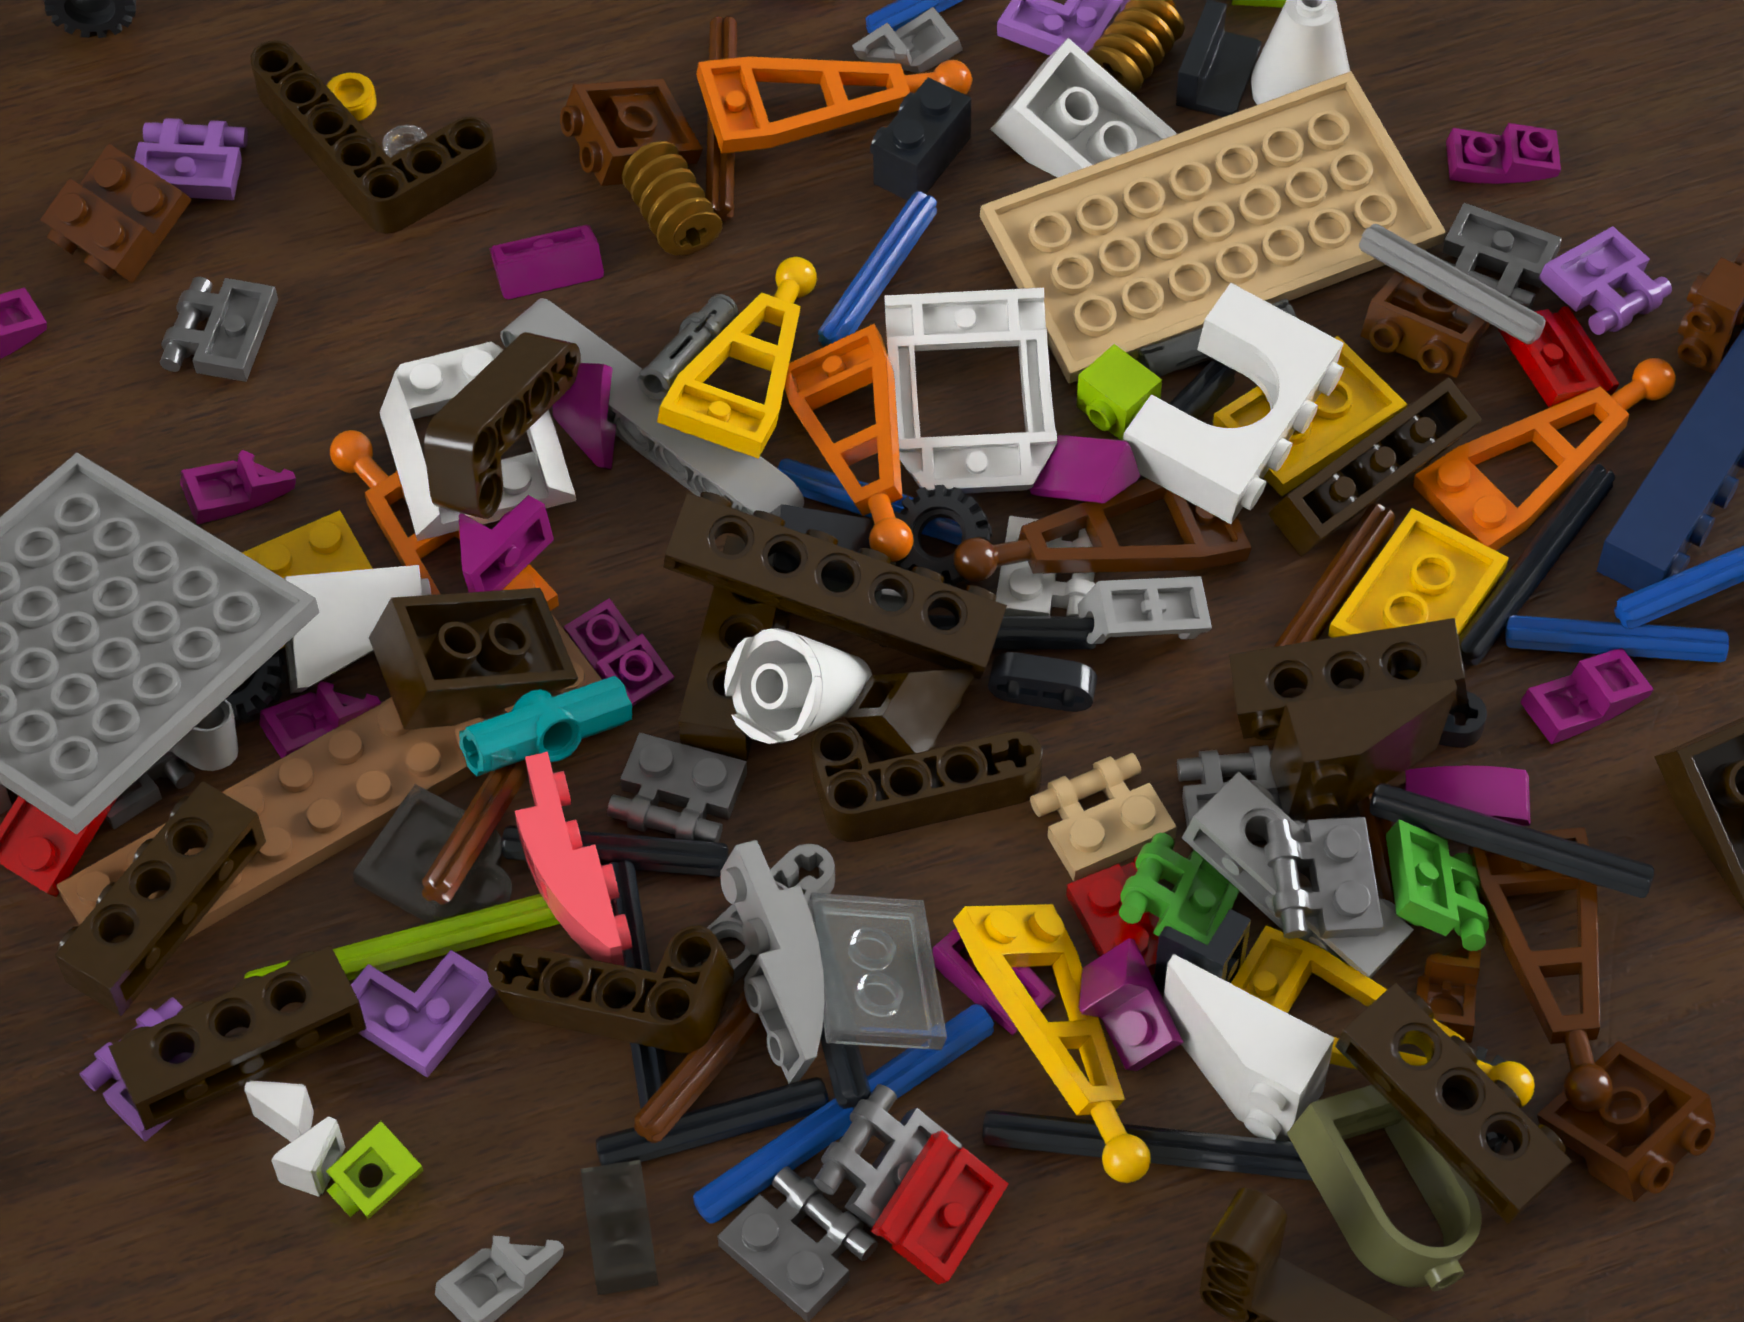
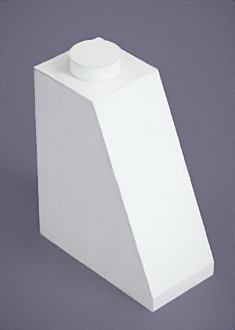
[284,565,431,694]

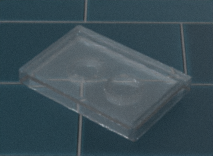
[807,892,947,1050]

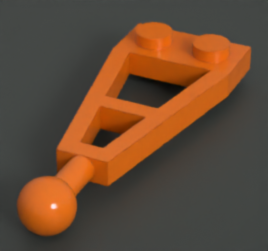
[696,57,972,154]
[784,324,913,562]
[1413,358,1676,551]
[330,430,559,611]

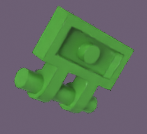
[1386,820,1489,951]
[1119,833,1239,945]

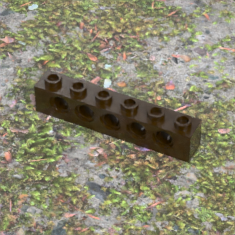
[663,492,1007,679]

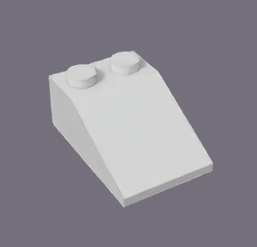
[990,38,1177,178]
[1163,954,1334,1142]

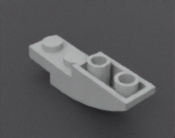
[720,840,825,1084]

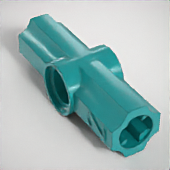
[459,676,632,776]

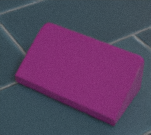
[489,225,604,299]
[1029,435,1141,503]

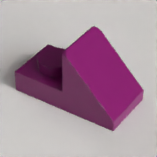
[459,495,554,592]
[1079,938,1183,1071]

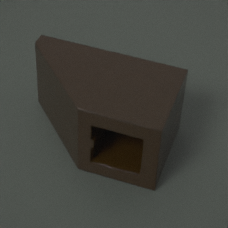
[845,668,974,761]

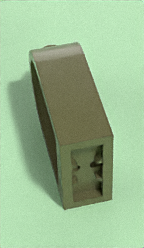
[1287,1085,1481,1291]

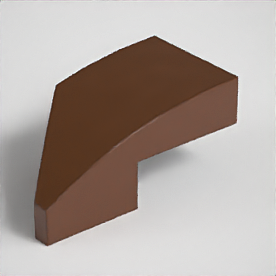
[1415,947,1481,1043]

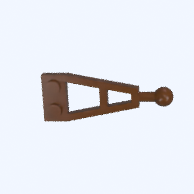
[954,478,1252,582]
[1468,827,1613,1112]

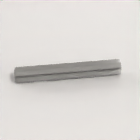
[1359,224,1546,344]

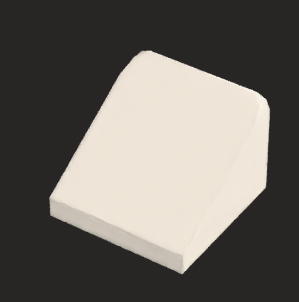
[245,1081,314,1142]
[271,1117,345,1197]

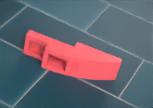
[515,752,633,966]

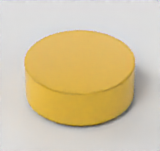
[326,72,376,121]

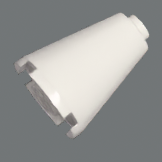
[1251,0,1350,105]
[724,628,872,744]

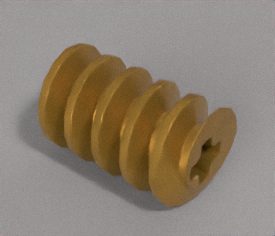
[1086,0,1185,93]
[622,141,722,255]

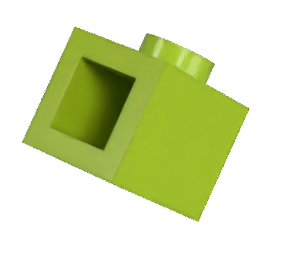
[1076,344,1162,440]

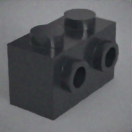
[870,77,971,200]

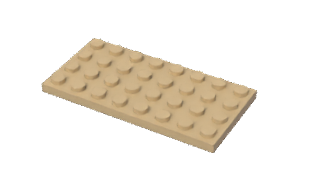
[980,71,1446,384]

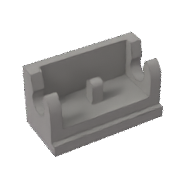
[1077,576,1212,644]

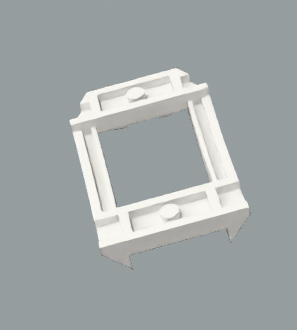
[884,288,1057,493]
[380,341,576,541]

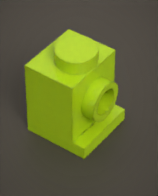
[326,1121,423,1219]

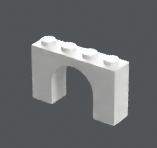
[1123,283,1344,524]

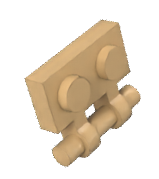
[1030,753,1177,882]

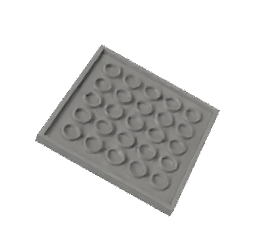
[0,453,319,834]

